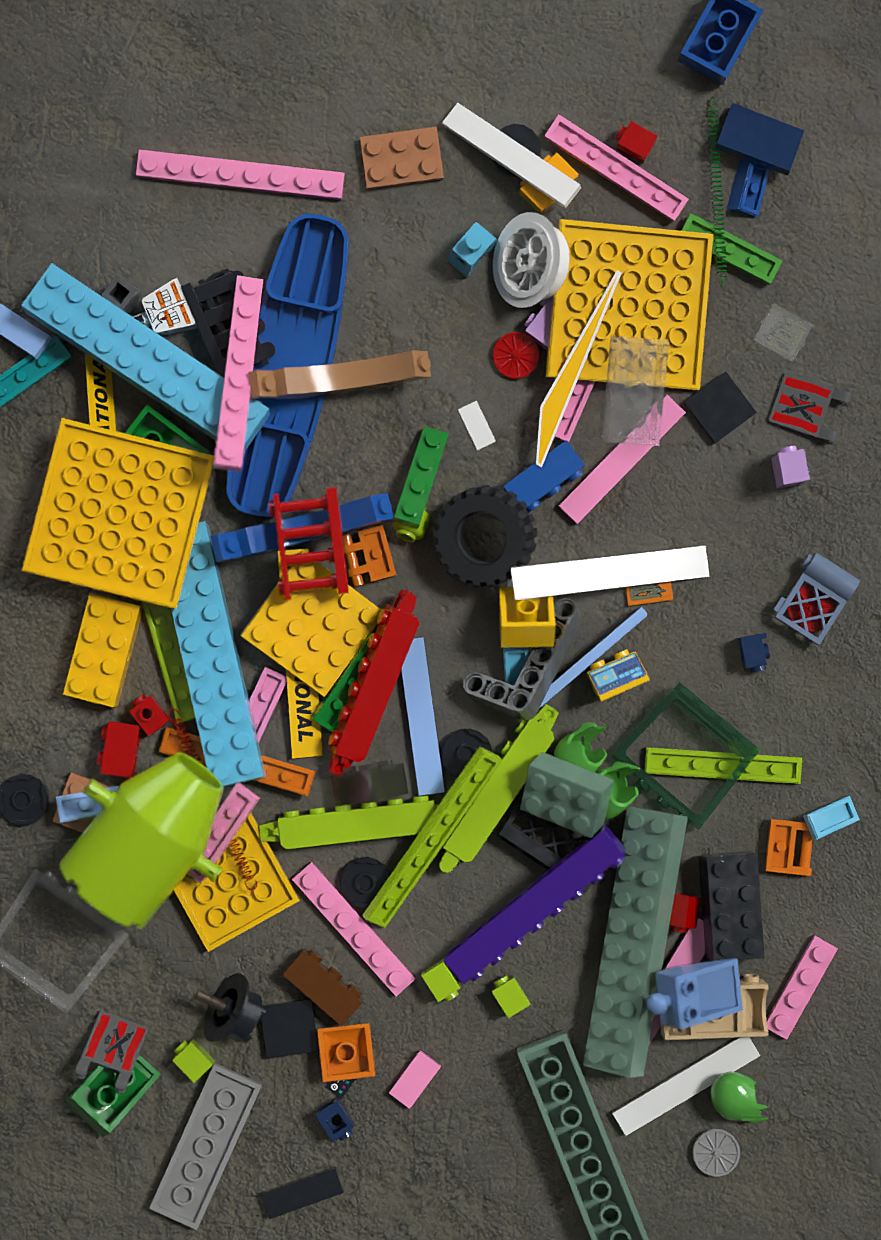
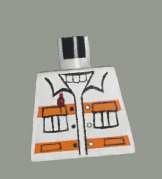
[133,278,198,336]

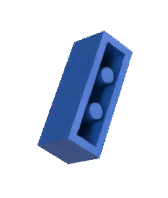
[503,440,585,513]

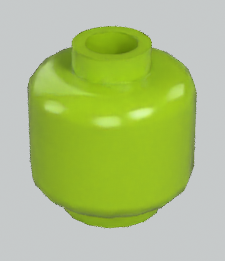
[393,507,431,543]

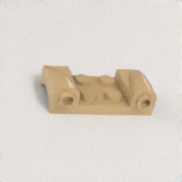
[661,974,768,1040]

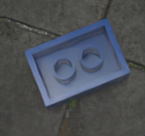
[678,0,764,85]

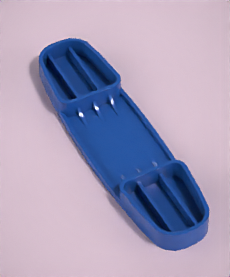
[227,214,349,518]

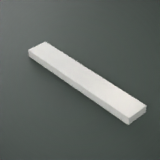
[442,103,581,208]
[612,1037,760,1136]

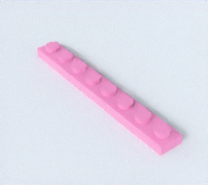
[136,150,345,200]
[214,275,263,472]

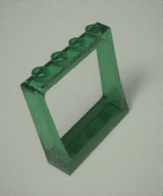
[610,682,760,830]

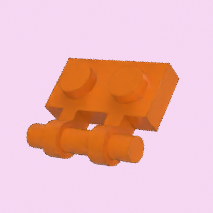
[342,525,396,587]

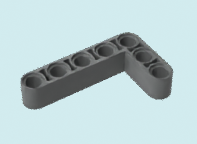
[463,598,583,721]

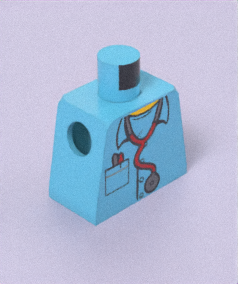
[448,222,498,278]

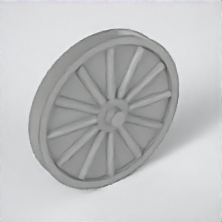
[693,1129,740,1177]

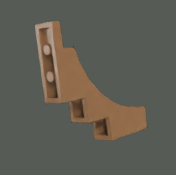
[248,350,431,399]

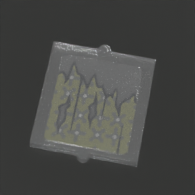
[753,303,813,362]

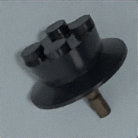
[193,973,266,1043]

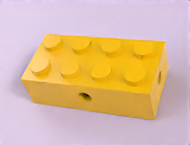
[63,593,144,707]

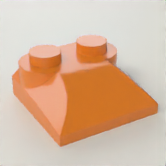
[317,1023,376,1082]

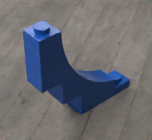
[210,493,394,562]

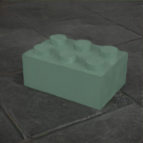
[520,752,614,838]

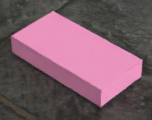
[389,1050,441,1109]

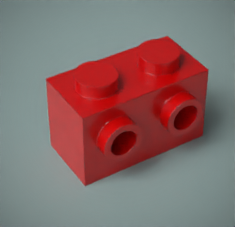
[97,721,142,778]

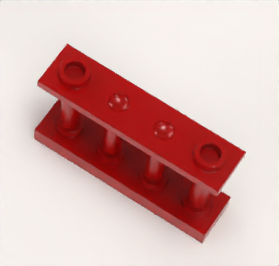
[269,487,349,601]

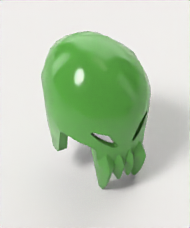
[554,722,607,773]
[595,762,640,820]
[710,1071,769,1124]

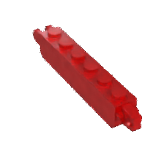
[328,589,420,777]

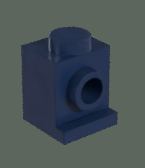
[738,633,770,673]
[315,1097,355,1142]

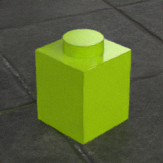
[421,959,460,1002]
[491,975,531,1018]
[172,1038,215,1083]

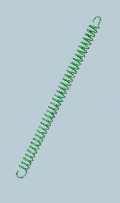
[707,97,727,287]

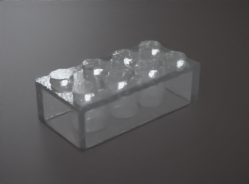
[601,336,669,446]

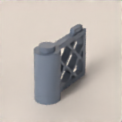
[773,552,860,646]

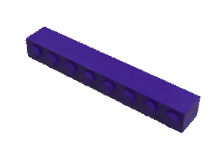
[443,824,626,984]

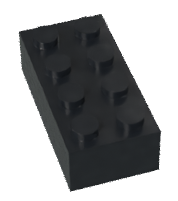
[698,851,765,961]

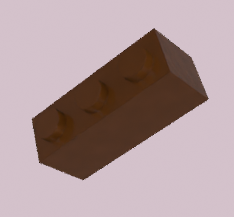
[283,948,363,1026]

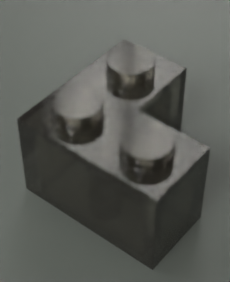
[331,759,409,806]

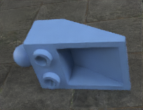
[647,958,743,1029]

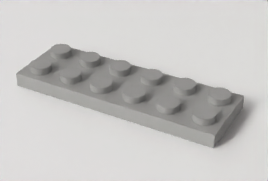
[149,1063,262,1230]

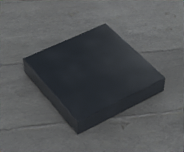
[684,371,757,444]
[262,998,319,1059]

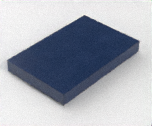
[715,103,805,176]

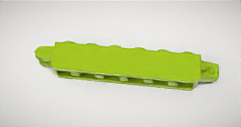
[439,704,559,873]
[259,795,439,849]

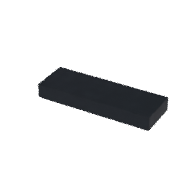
[261,1167,344,1219]

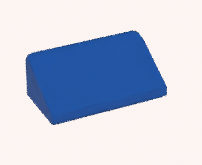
[727,160,770,217]

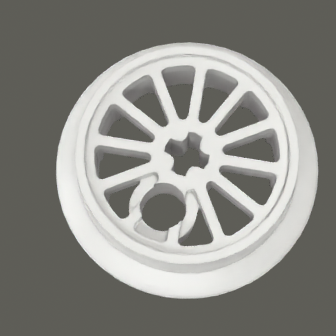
[493,212,569,308]

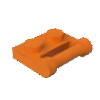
[764,819,813,876]

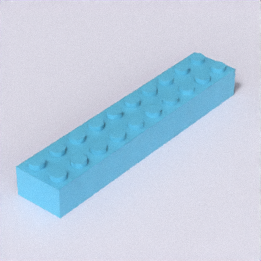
[21,263,270,453]
[171,521,266,788]

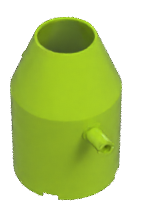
[60,752,223,929]

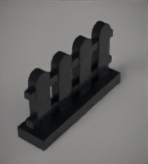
[181,268,276,378]

